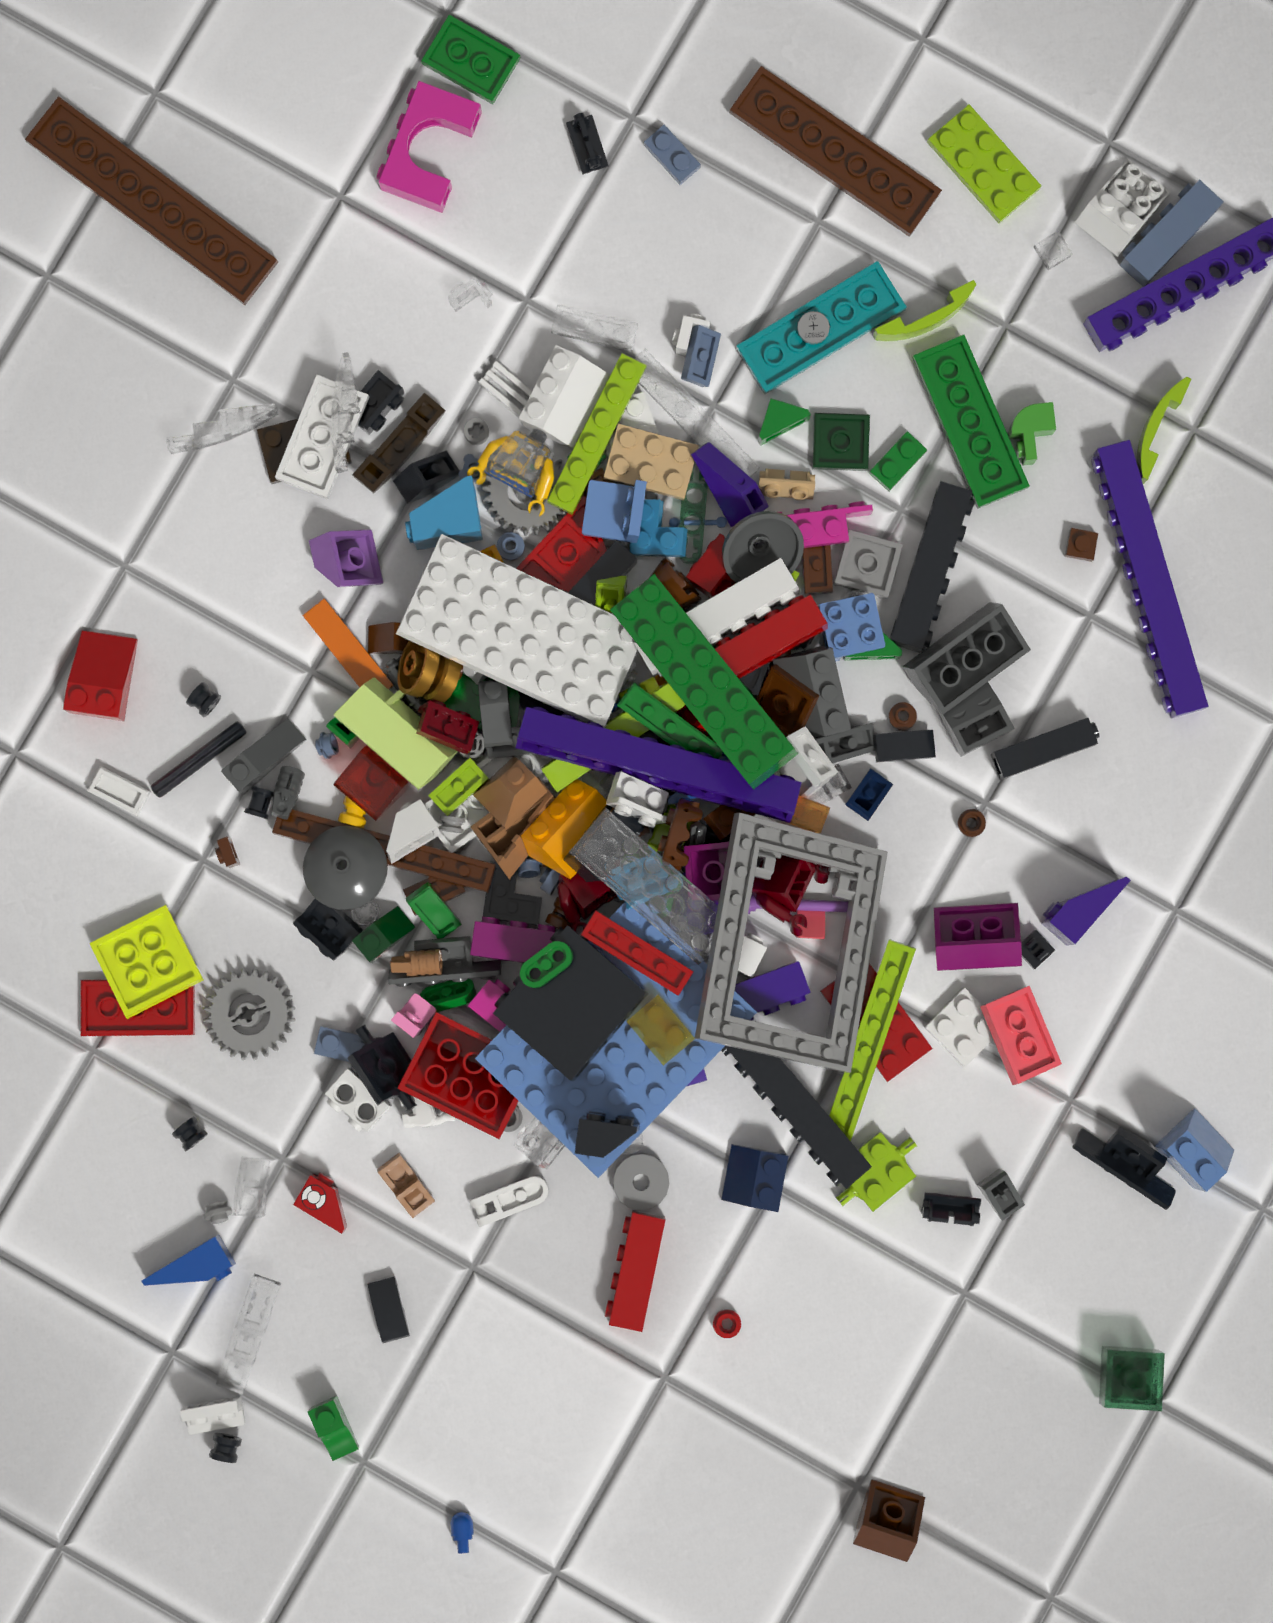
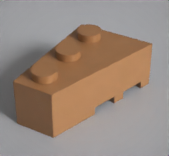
[471,777,555,879]

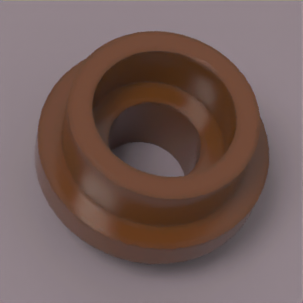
[889,702,917,730]
[958,809,986,837]

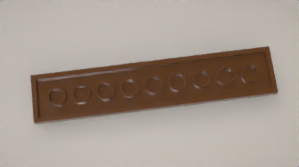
[25,96,278,305]

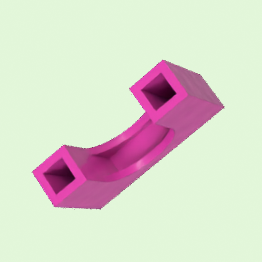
[376,81,482,213]

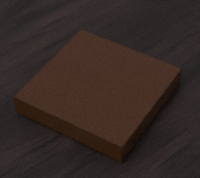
[756,664,819,737]

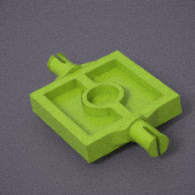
[835,1132,917,1212]

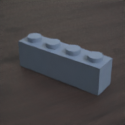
[1120,179,1224,287]

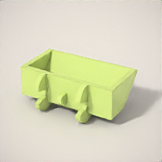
[333,677,458,790]

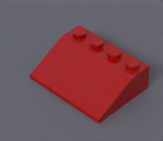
[397,1012,519,1140]

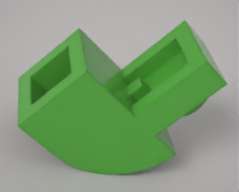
[1008,402,1056,466]

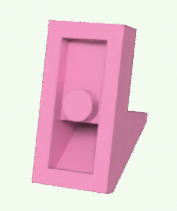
[391,993,436,1038]

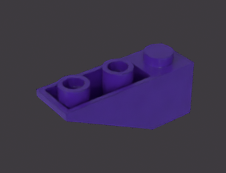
[691,442,769,527]

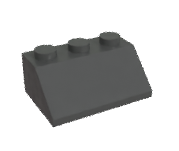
[772,645,851,738]

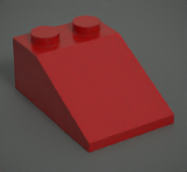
[63,630,138,721]

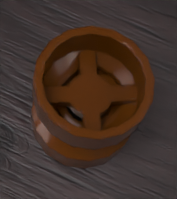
[545,897,572,929]

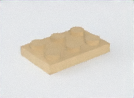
[604,424,699,500]

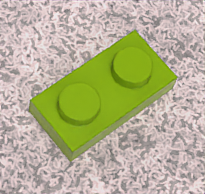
[428,758,489,816]

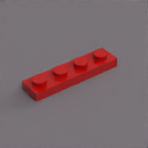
[581,911,694,996]

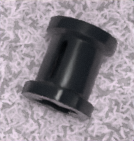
[244,786,274,819]

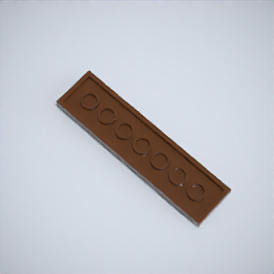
[729,66,942,237]

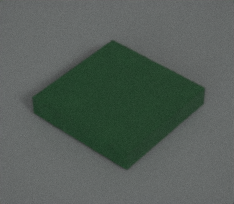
[812,413,870,471]

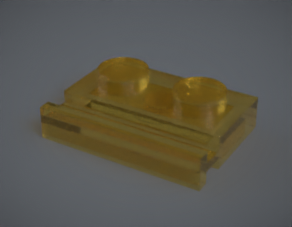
[626,994,695,1066]

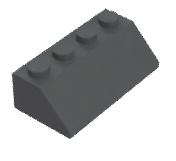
[902,602,1031,715]

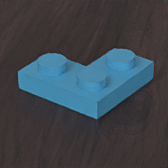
[630,499,687,557]

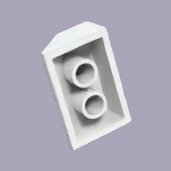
[518,345,610,449]

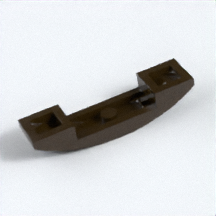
[352,393,446,494]

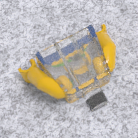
[467,428,554,517]

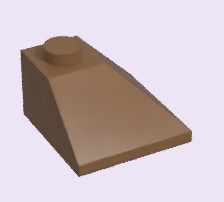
[473,757,548,830]

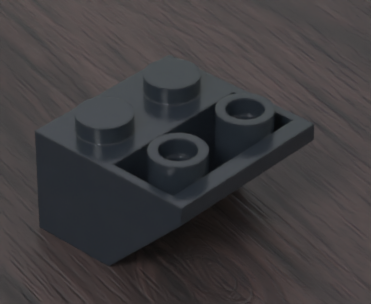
[575,1111,640,1158]

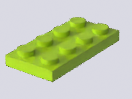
[927,104,1042,224]

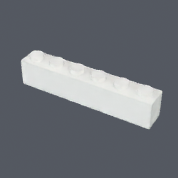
[634,558,800,677]

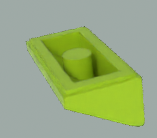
[595,576,627,615]

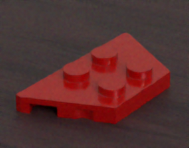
[516,496,607,593]

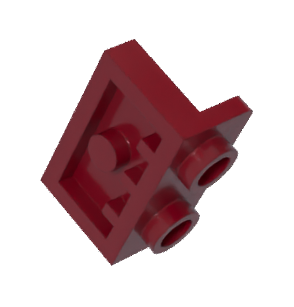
[416,700,479,754]

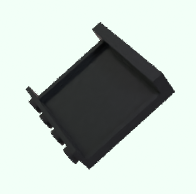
[493,925,649,1081]

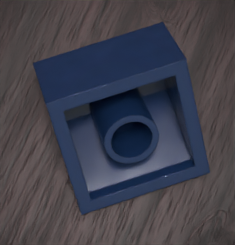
[721,1144,789,1212]

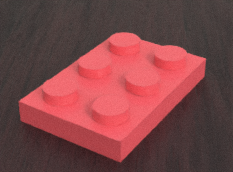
[980,986,1062,1085]

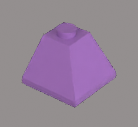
[309,530,383,587]

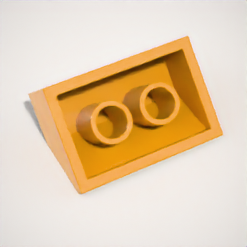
[521,779,607,879]

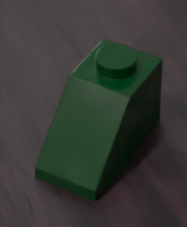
[352,906,416,963]

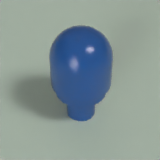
[450,1512,474,1554]

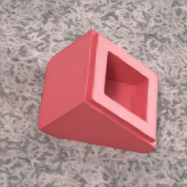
[796,910,825,939]

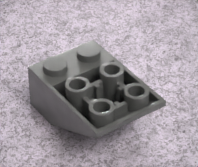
[937,682,1015,757]

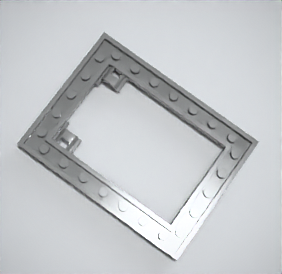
[694,813,888,1073]

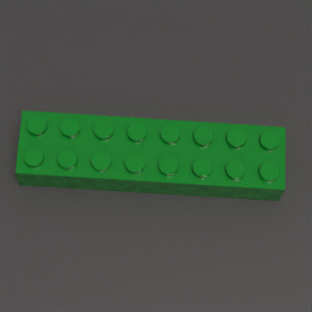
[610,574,798,789]

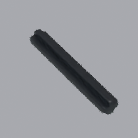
[151,721,247,798]

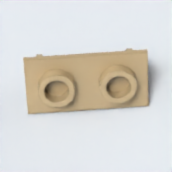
[759,468,815,500]

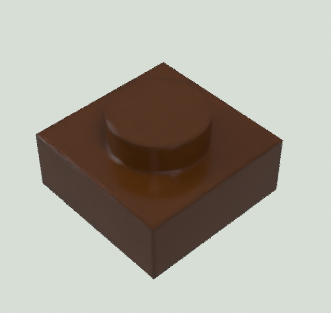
[1065,528,1098,562]
[215,837,240,868]

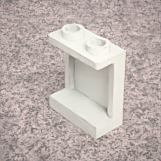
[774,726,838,807]

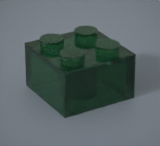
[1099,1346,1165,1411]

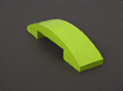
[873,280,976,341]
[1136,377,1191,484]

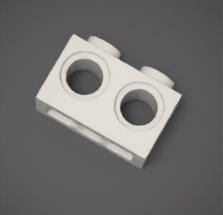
[325,1068,392,1132]

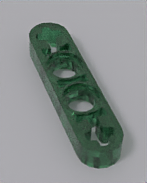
[679,462,708,564]

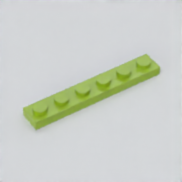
[547,353,647,515]

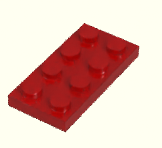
[820,963,933,1082]

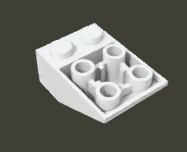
[1075,158,1171,257]

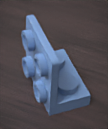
[582,480,647,543]
[818,593,885,661]

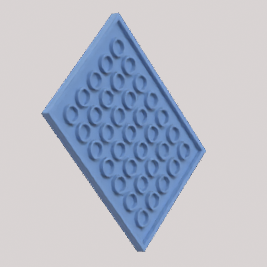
[475,902,757,1178]

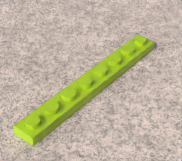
[829,939,916,1141]

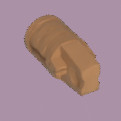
[390,949,443,976]

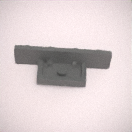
[388,936,502,987]

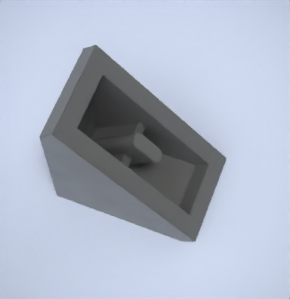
[977,1169,1025,1221]

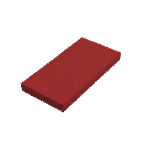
[81,980,195,1036]

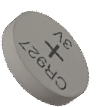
[797,311,830,344]

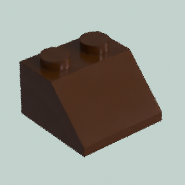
[853,1479,925,1562]

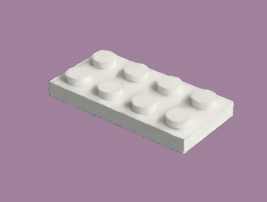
[275,374,369,499]

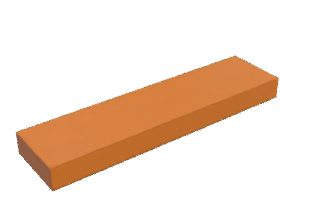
[302,599,394,690]

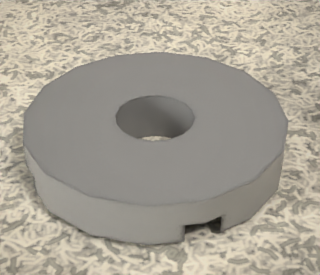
[613,1154,669,1211]

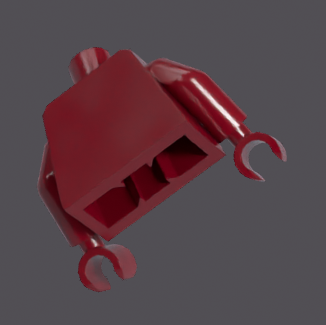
[752,855,830,936]
[557,860,623,932]

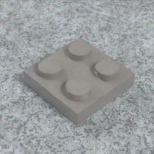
[834,530,903,599]

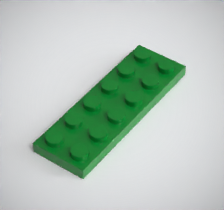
[912,335,1030,509]

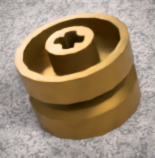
[397,640,462,702]

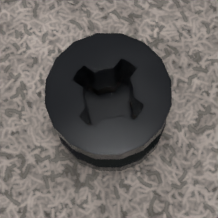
[186,682,221,717]
[172,1116,208,1152]
[209,1433,242,1463]

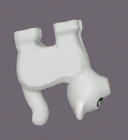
[400,1096,455,1128]

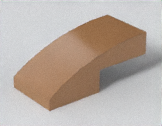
[377,1153,435,1218]

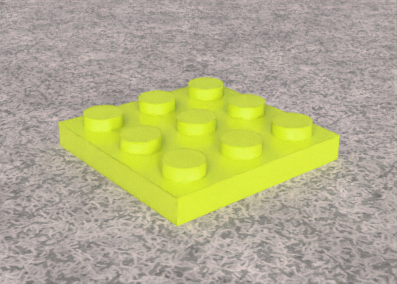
[89,905,204,1019]

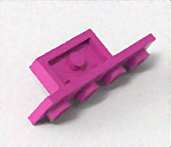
[779,501,873,548]

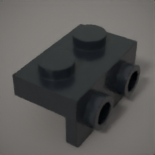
[358,370,404,435]
[293,898,363,960]

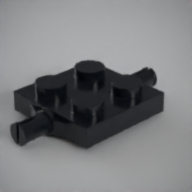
[347,1025,417,1112]

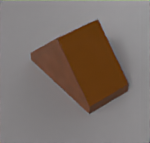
[368,622,409,654]

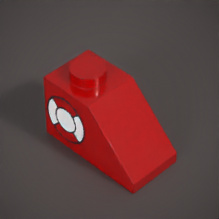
[293,1173,347,1234]

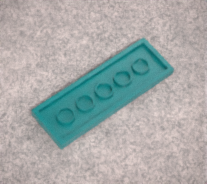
[736,261,907,394]

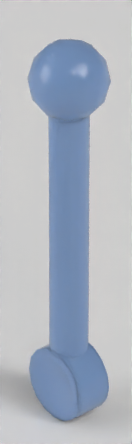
[669,517,727,528]

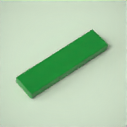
[617,682,723,759]

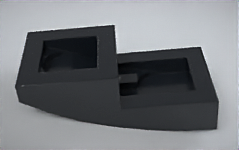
[873,730,936,763]
[367,1277,410,1343]

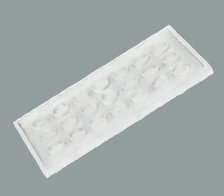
[396,534,637,728]

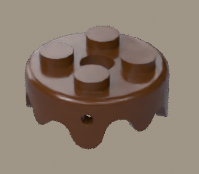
[657,798,703,871]

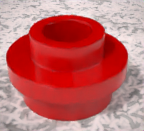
[713,1309,741,1338]

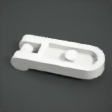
[469,1176,549,1227]

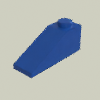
[141,1235,236,1286]

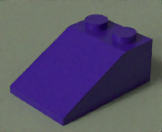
[1041,877,1131,946]

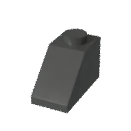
[478,680,513,747]

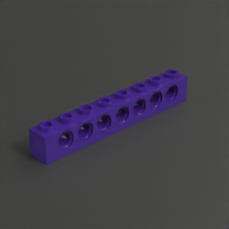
[1083,218,1273,352]

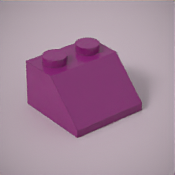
[684,842,751,903]

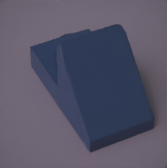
[845,768,893,821]

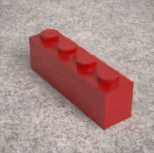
[715,594,828,679]
[605,1211,666,1332]

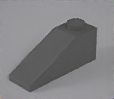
[221,719,306,795]
[814,723,875,764]

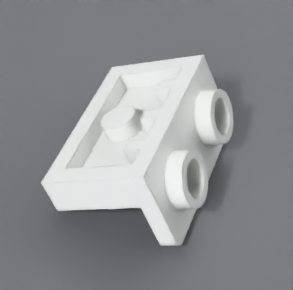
[606,771,669,827]
[180,1396,245,1435]

